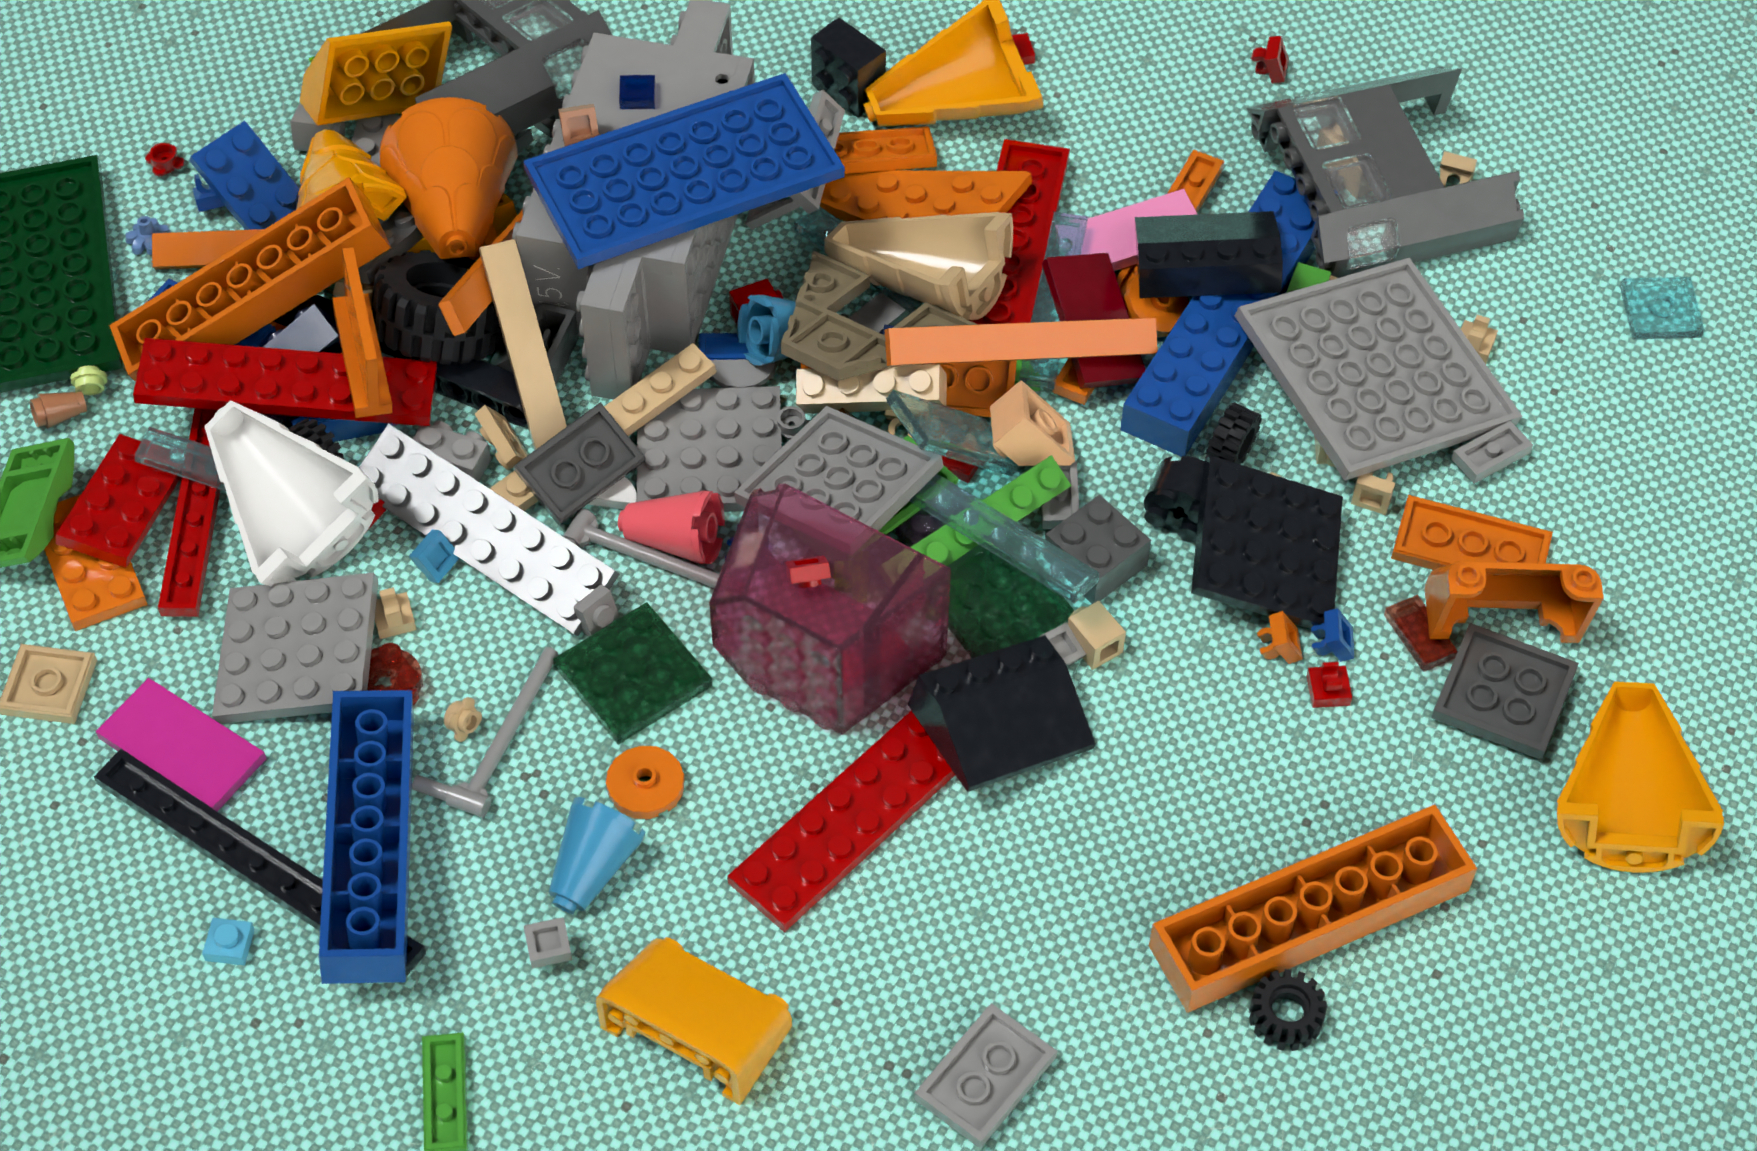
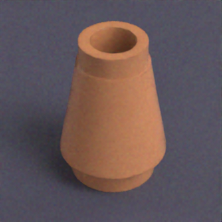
[29,391,87,429]

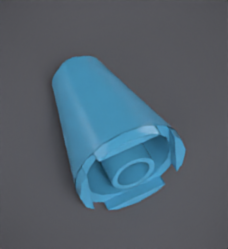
[737,294,796,366]
[548,797,645,914]

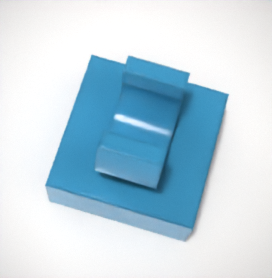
[409,529,459,583]

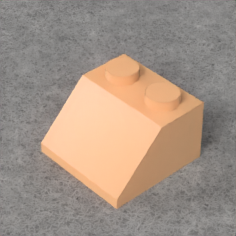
[990,380,1075,466]

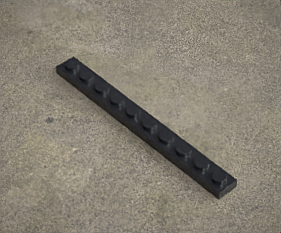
[94,749,426,984]

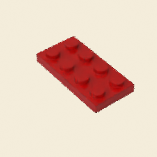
[56,434,186,568]

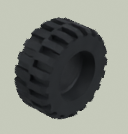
[371,250,504,364]

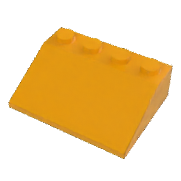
[300,22,452,126]

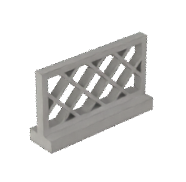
[745,90,845,230]

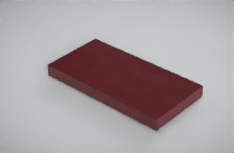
[1042,253,1146,389]

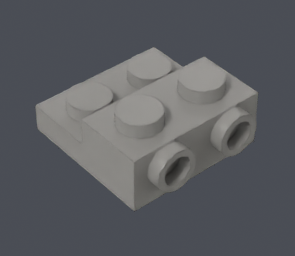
[413,421,491,482]

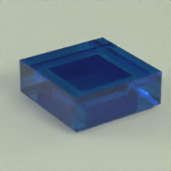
[619,75,656,109]

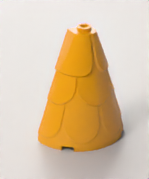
[863,0,1043,127]
[296,129,407,222]
[1557,681,1724,873]

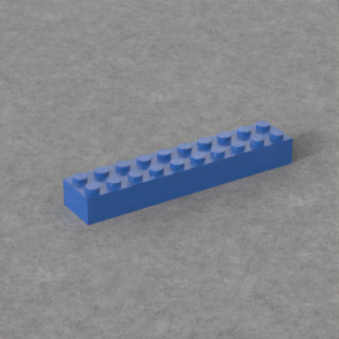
[1120,170,1337,457]

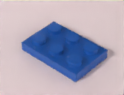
[189,120,299,230]

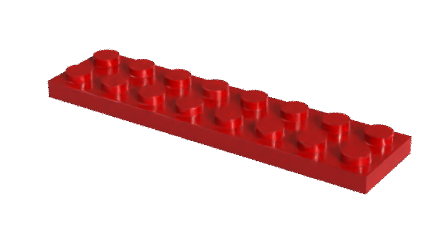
[969,139,1070,325]
[133,338,437,427]
[727,710,955,933]

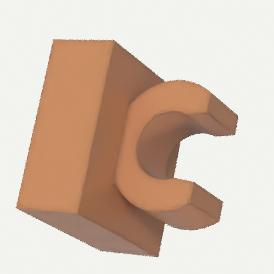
[558,104,599,146]

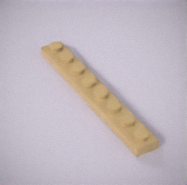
[489,343,717,511]

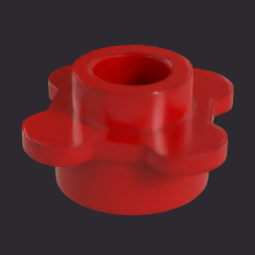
[145,143,185,176]

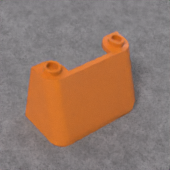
[1425,561,1604,643]

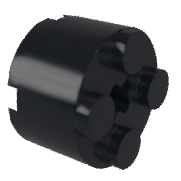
[1144,456,1204,542]

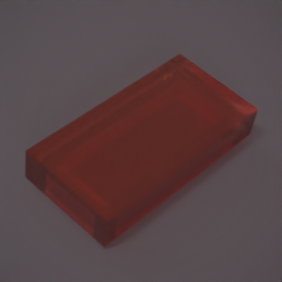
[1384,595,1458,672]

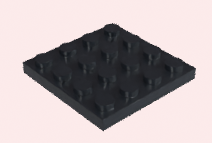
[1191,455,1343,629]

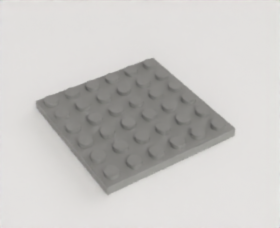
[1234,257,1522,481]

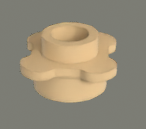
[444,697,482,742]

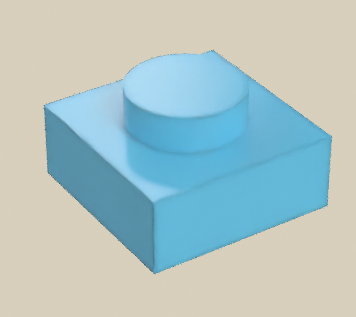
[202,918,255,966]

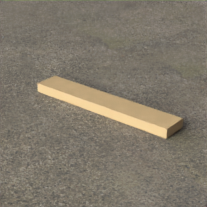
[479,239,567,450]

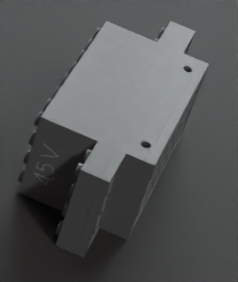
[512,0,755,400]

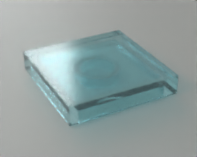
[1620,277,1704,340]

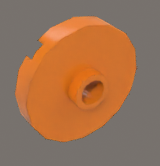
[1124,274,1189,337]
[606,745,685,819]

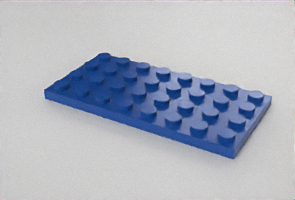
[523,73,845,269]

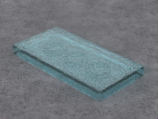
[886,390,1020,476]

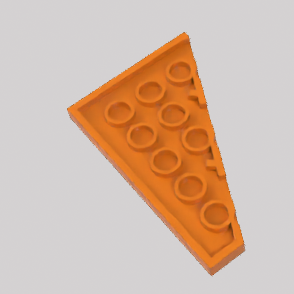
[817,170,1032,221]

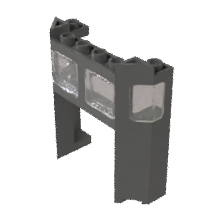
[360,0,612,135]

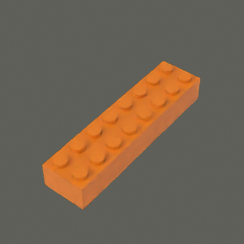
[109,177,391,382]
[1149,804,1477,1013]

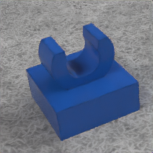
[192,174,225,212]
[1311,608,1354,662]

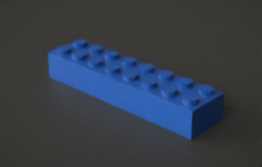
[319,690,414,984]

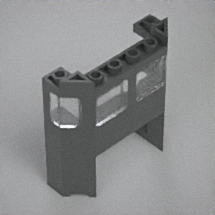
[1246,66,1524,278]

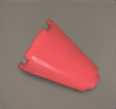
[618,490,725,564]

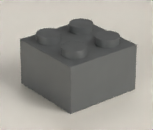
[1043,494,1151,604]

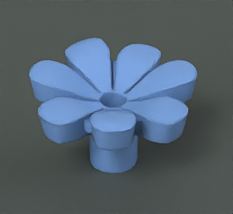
[126,216,171,255]

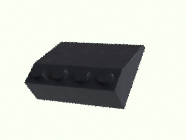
[1135,211,1283,298]
[907,635,1096,792]

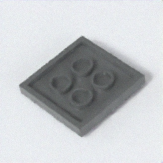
[1431,623,1579,760]

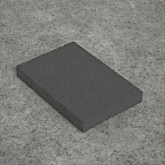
[513,402,646,526]

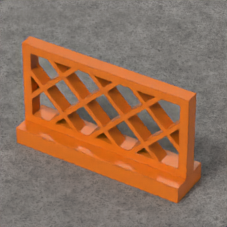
[332,247,392,418]

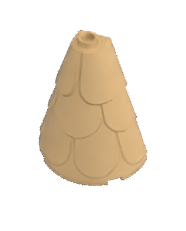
[824,212,1013,320]

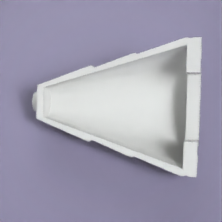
[205,400,378,587]

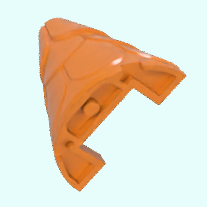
[380,97,518,259]

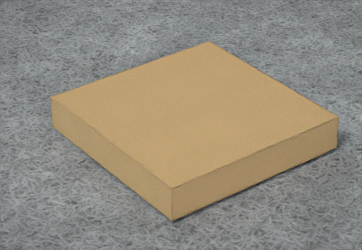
[0,644,97,724]

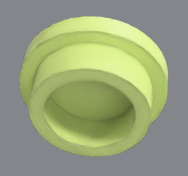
[70,365,108,395]

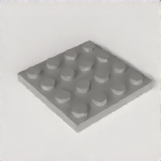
[637,386,782,512]
[734,406,943,557]
[212,572,379,724]

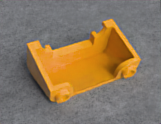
[596,937,792,1105]

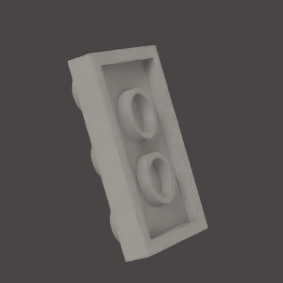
[914,1003,1057,1149]

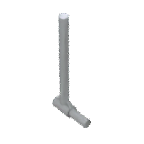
[563,509,747,598]
[412,647,558,818]

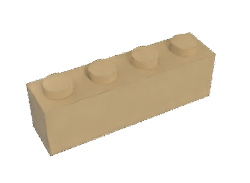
[796,364,947,414]

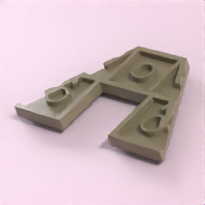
[781,251,978,381]

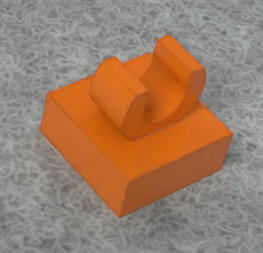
[1257,611,1303,664]

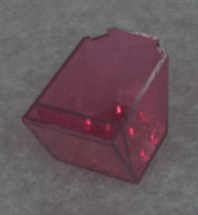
[709,483,951,735]

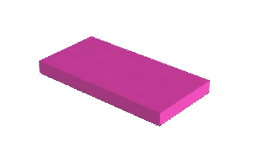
[95,677,267,812]

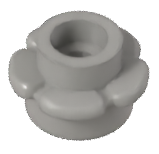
[777,406,809,440]

